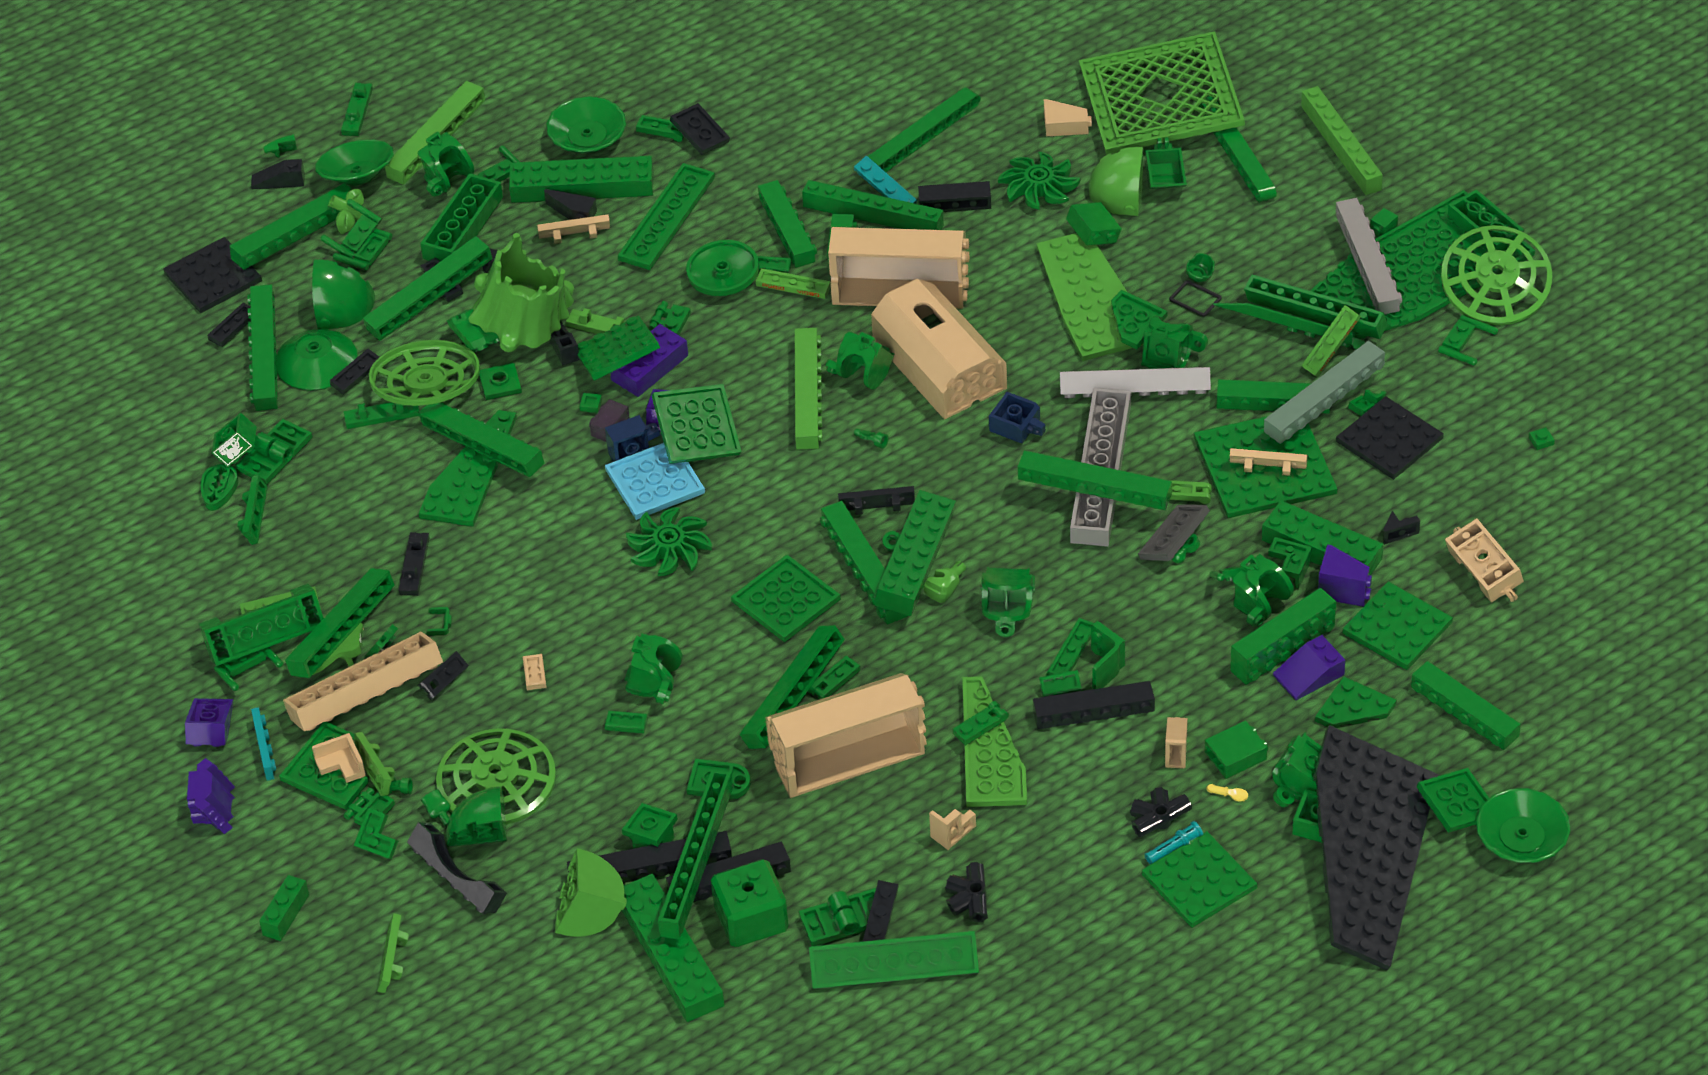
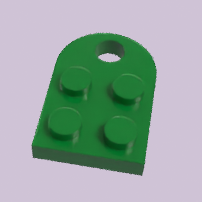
[687,758,751,800]

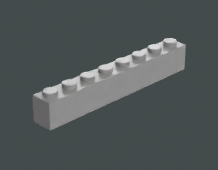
[1336,198,1402,314]
[1060,367,1211,398]

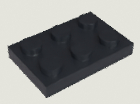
[670,103,730,155]

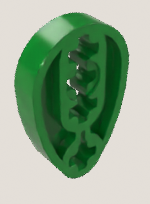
[200,464,239,511]

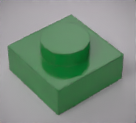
[579,393,602,413]
[1529,427,1555,450]

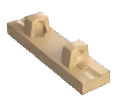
[537,215,610,244]
[1230,448,1307,476]

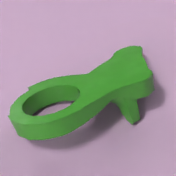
[291,623,364,675]

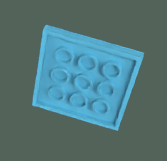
[605,443,705,520]

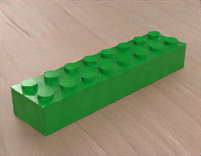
[509,156,653,203]
[874,490,956,616]
[621,874,725,1022]

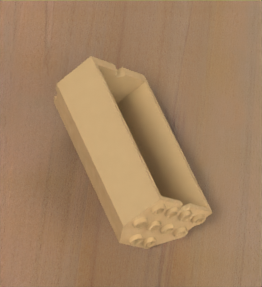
[828,227,970,309]
[871,278,1007,420]
[766,673,927,798]

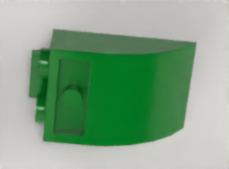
[1145,137,1187,189]

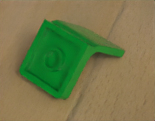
[1091,621,1125,689]

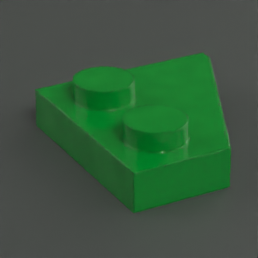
[364,624,398,658]

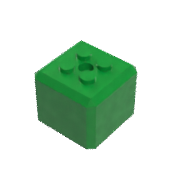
[711,859,789,947]

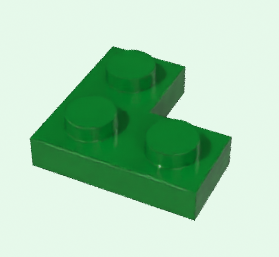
[354,808,399,860]

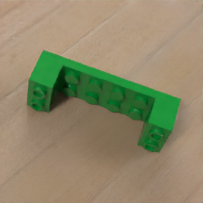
[199,584,324,666]

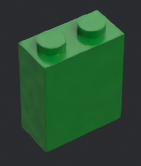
[1066,202,1122,246]
[1205,720,1268,779]

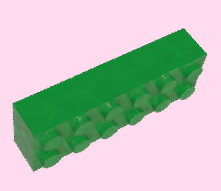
[420,173,503,262]
[1262,500,1383,575]
[1230,588,1336,685]

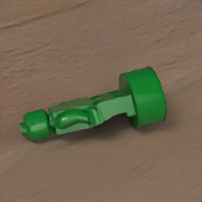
[854,428,889,449]
[374,777,413,794]

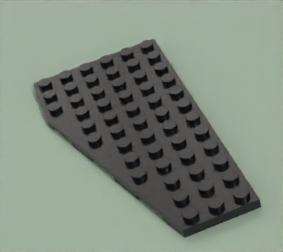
[1313,725,1438,970]

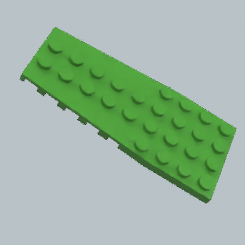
[1037,233,1144,361]

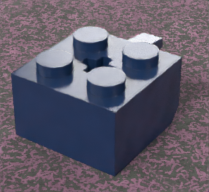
[989,392,1046,444]
[605,415,660,462]

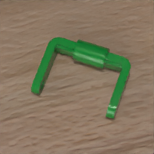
[426,607,452,636]

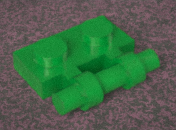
[648,301,691,335]
[343,787,395,826]

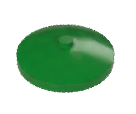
[686,240,759,296]

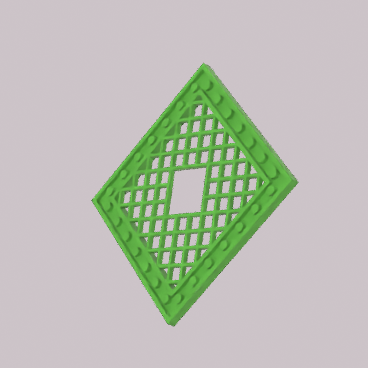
[1079,31,1245,155]

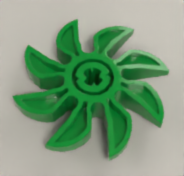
[998,152,1080,210]
[626,507,712,576]

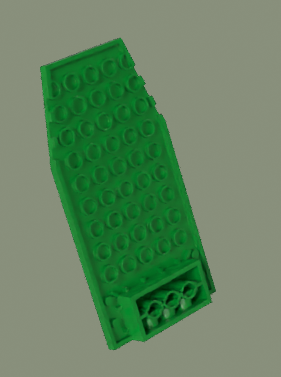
[1310,189,1535,339]

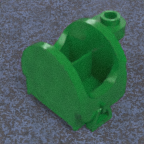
[417,132,475,197]
[1141,315,1208,369]
[825,332,895,390]
[1233,554,1294,627]
[980,567,1035,637]
[625,633,683,704]
[1272,732,1321,807]

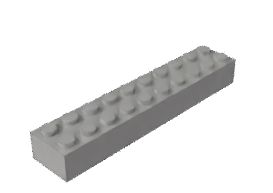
[1070,388,1131,547]

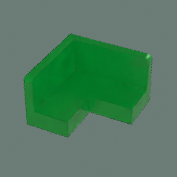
[1268,537,1312,589]

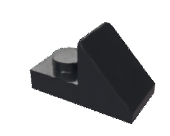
[1383,511,1420,545]

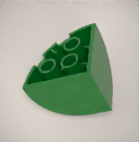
[312,259,375,329]
[446,786,507,847]

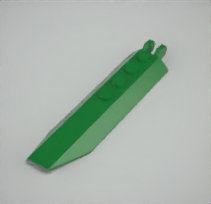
[1213,303,1366,350]

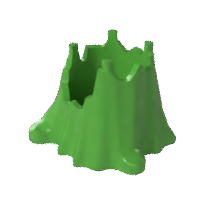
[469,233,574,352]

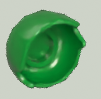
[1186,253,1215,282]

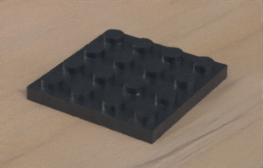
[163,237,262,313]
[1336,396,1444,480]

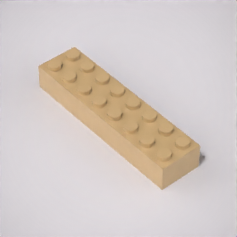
[283,632,443,731]

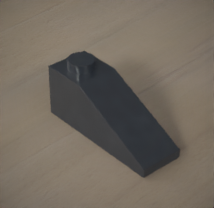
[251,159,305,190]
[544,189,597,220]

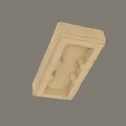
[523,654,547,690]

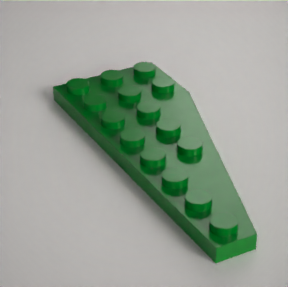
[419,410,517,527]

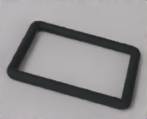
[1169,280,1222,317]

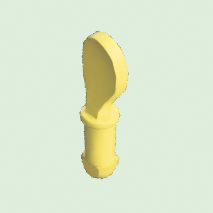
[1206,784,1248,802]

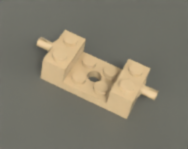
[1445,519,1524,603]

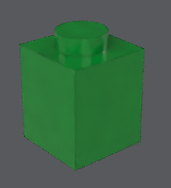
[1370,208,1398,237]

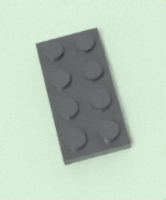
[1138,504,1210,561]

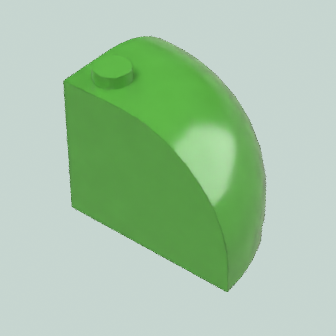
[1088,147,1143,216]
[555,848,627,937]

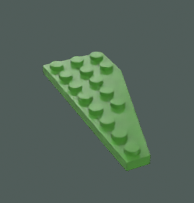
[962,676,1027,807]

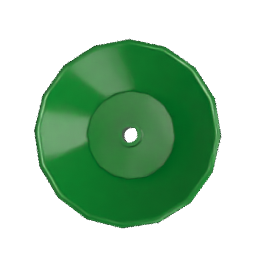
[546,96,626,153]
[315,139,394,186]
[276,329,358,391]
[1476,788,1571,863]

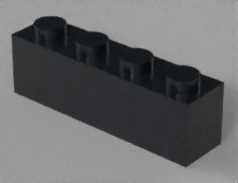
[918,181,991,212]

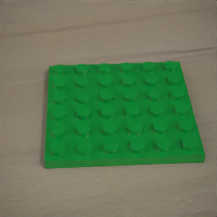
[1194,416,1338,518]

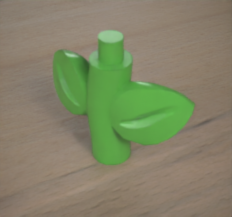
[328,189,364,235]

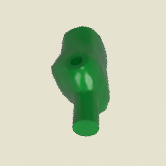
[421,789,450,826]

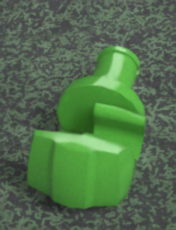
[923,561,966,603]

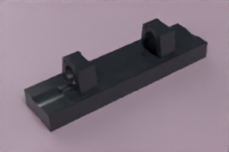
[838,486,915,515]
[399,532,430,596]

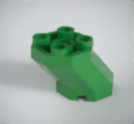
[446,308,499,353]

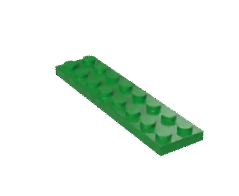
[618,163,715,270]
[809,931,979,989]

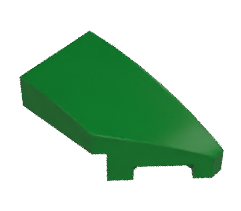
[263,134,297,158]
[1348,389,1387,416]

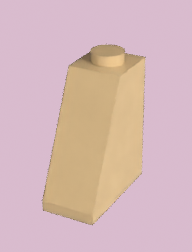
[1044,99,1092,137]
[1165,717,1188,768]

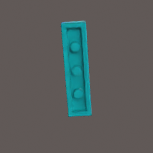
[854,156,917,204]
[251,707,276,781]

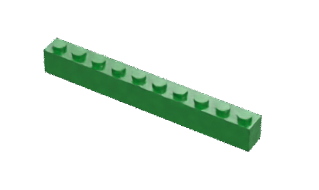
[658,770,733,940]

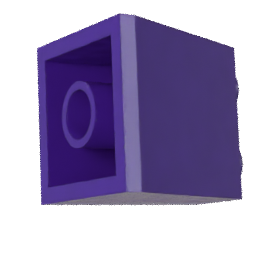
[1318,544,1372,607]

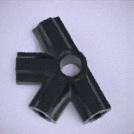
[1130,787,1192,837]
[945,862,988,923]

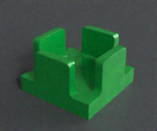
[622,803,678,849]

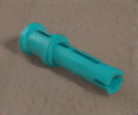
[1145,821,1203,865]

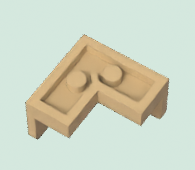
[312,733,365,783]
[929,809,976,850]

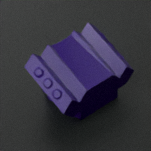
[187,758,235,834]

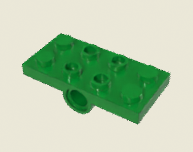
[236,418,313,485]
[798,888,876,946]

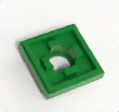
[479,363,522,400]

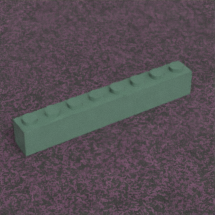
[1264,341,1385,444]

